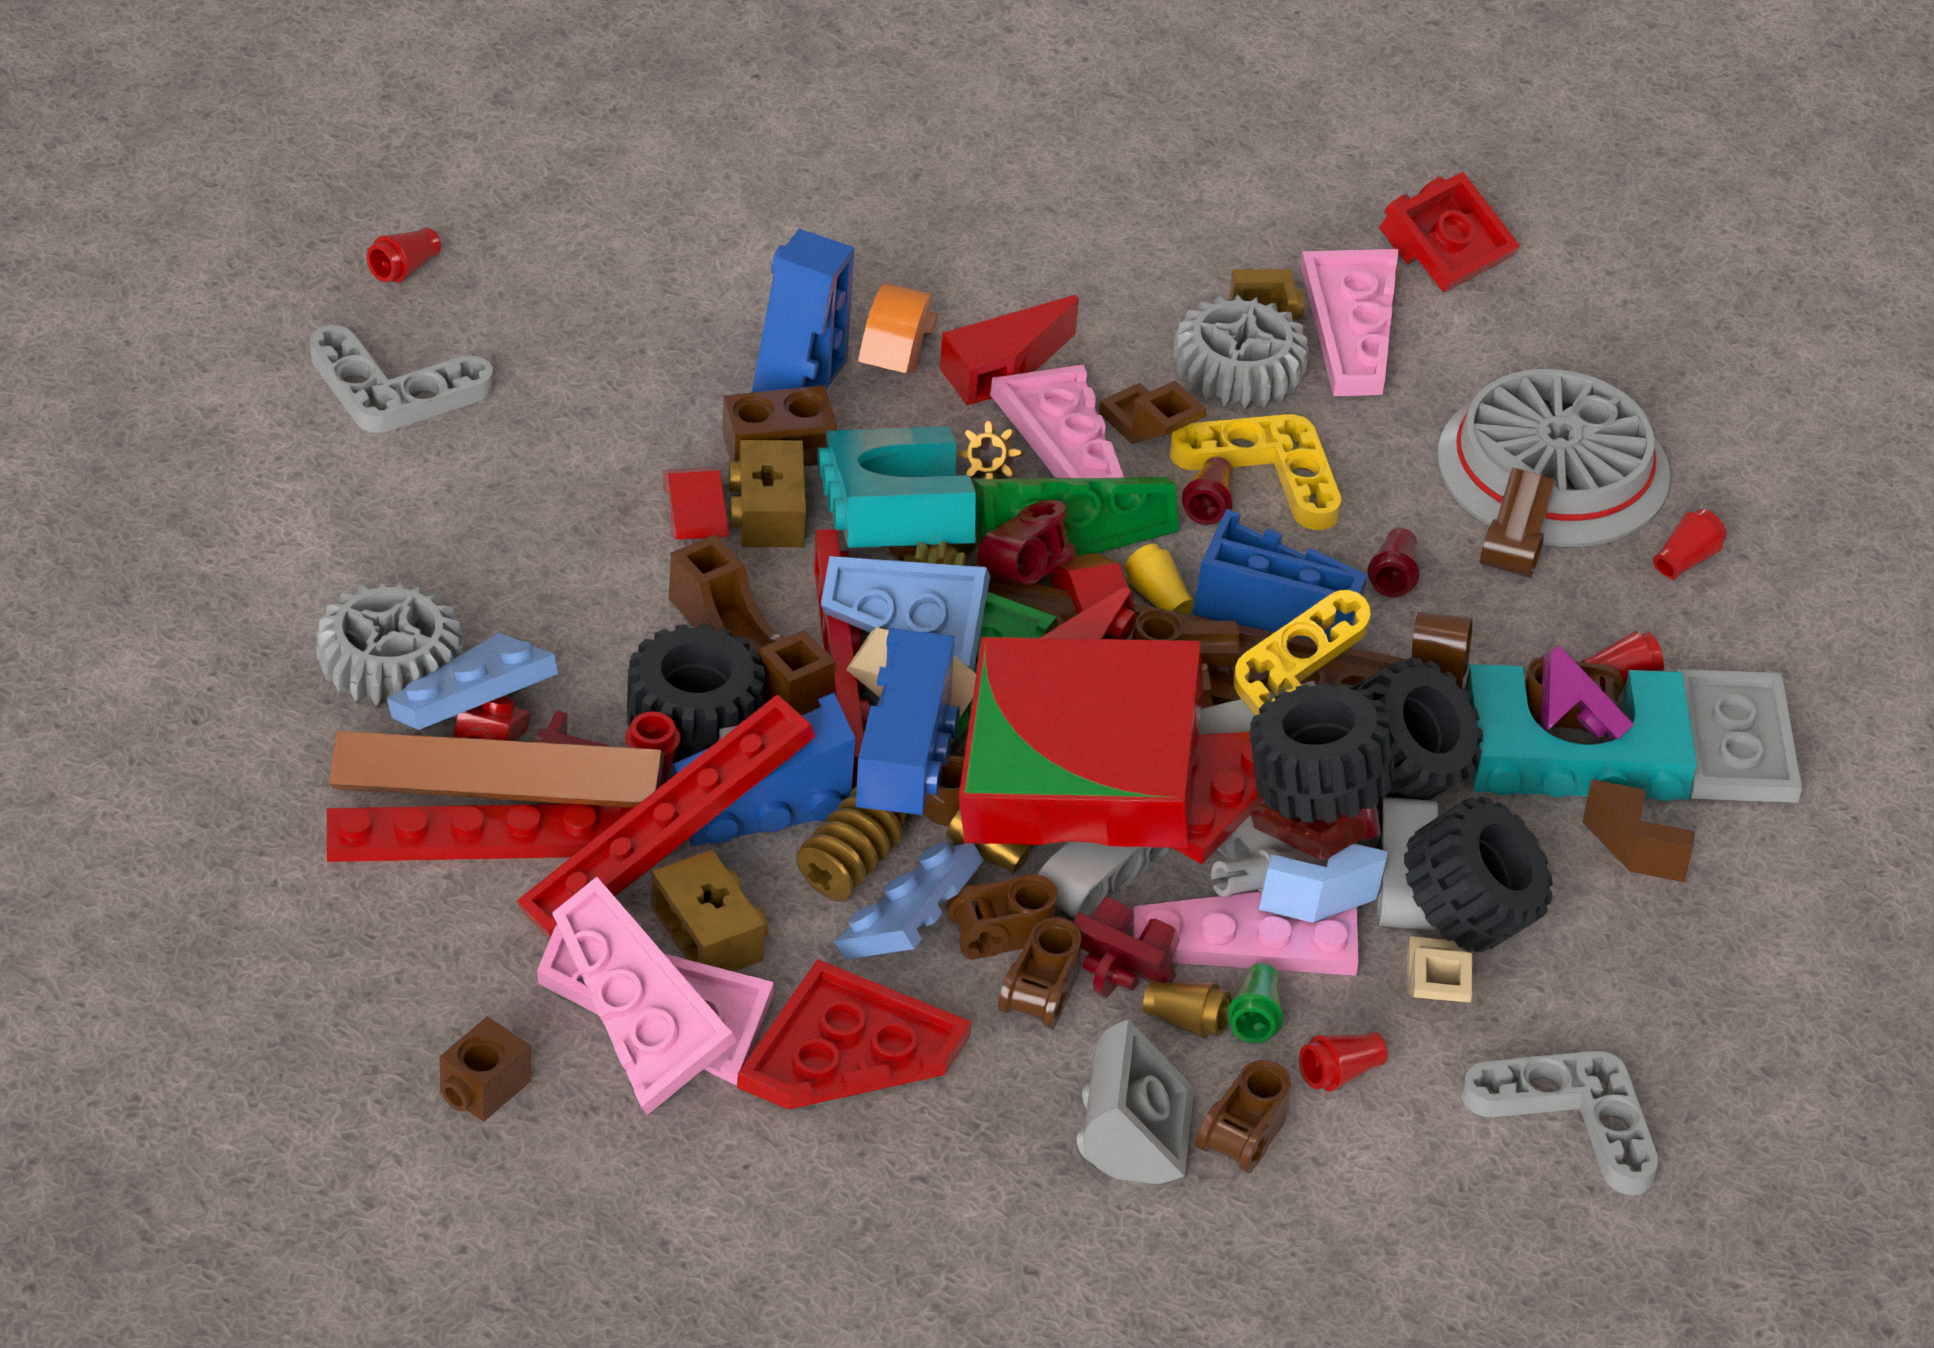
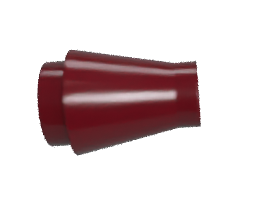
[1182,457,1233,525]
[1367,528,1419,598]

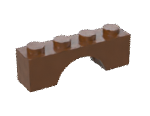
[669,534,835,716]

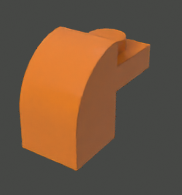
[858,282,938,373]

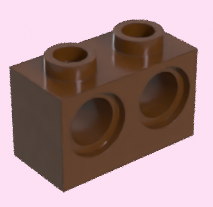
[722,385,837,466]

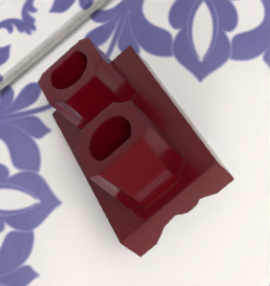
[1073,897,1180,997]

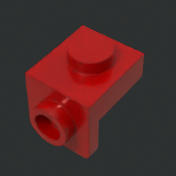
[453,696,531,741]

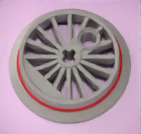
[1437,369,1670,547]

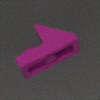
[1541,645,1634,740]

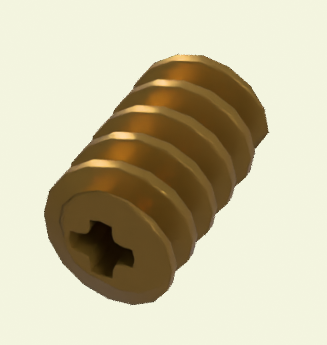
[796,786,906,902]

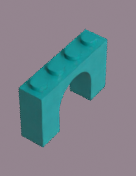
[817,426,976,548]
[1465,664,1697,801]

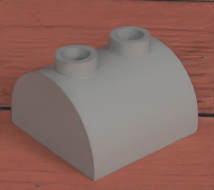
[1076,1019,1194,1184]

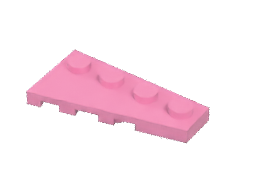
[1300,249,1398,397]
[990,364,1124,478]
[552,877,737,1115]
[1132,891,1359,976]
[537,925,774,1085]

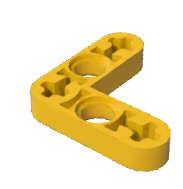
[1169,414,1341,530]
[1234,590,1370,715]

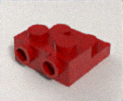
[1378,172,1520,293]

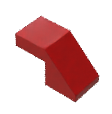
[663,467,729,540]
[1048,553,1128,615]

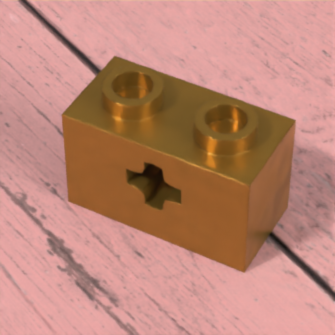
[729,440,806,548]
[651,849,769,972]

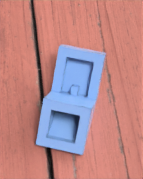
[1259,839,1388,923]

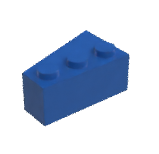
[751,229,854,393]
[1192,509,1367,642]
[856,628,960,815]
[673,693,855,846]

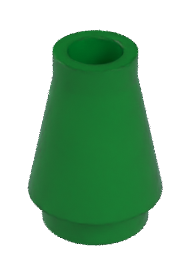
[1227,963,1283,1044]

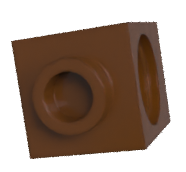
[440,1016,531,1122]

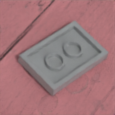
[1676,669,1802,803]

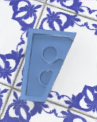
[821,556,990,672]
[387,633,558,730]
[833,842,984,960]

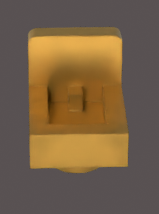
[1228,269,1304,322]

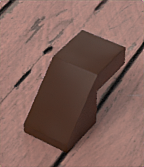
[1099,381,1207,444]
[1582,779,1695,882]

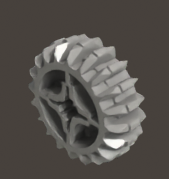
[1173,294,1309,410]
[316,580,462,708]

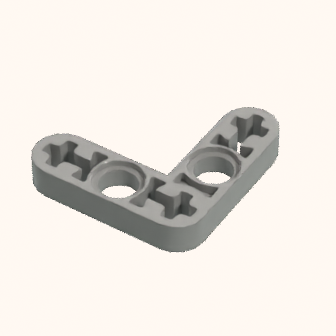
[310,325,493,433]
[1462,1051,1659,1195]

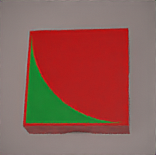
[959,637,1204,848]

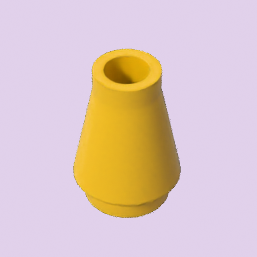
[1124,543,1195,615]

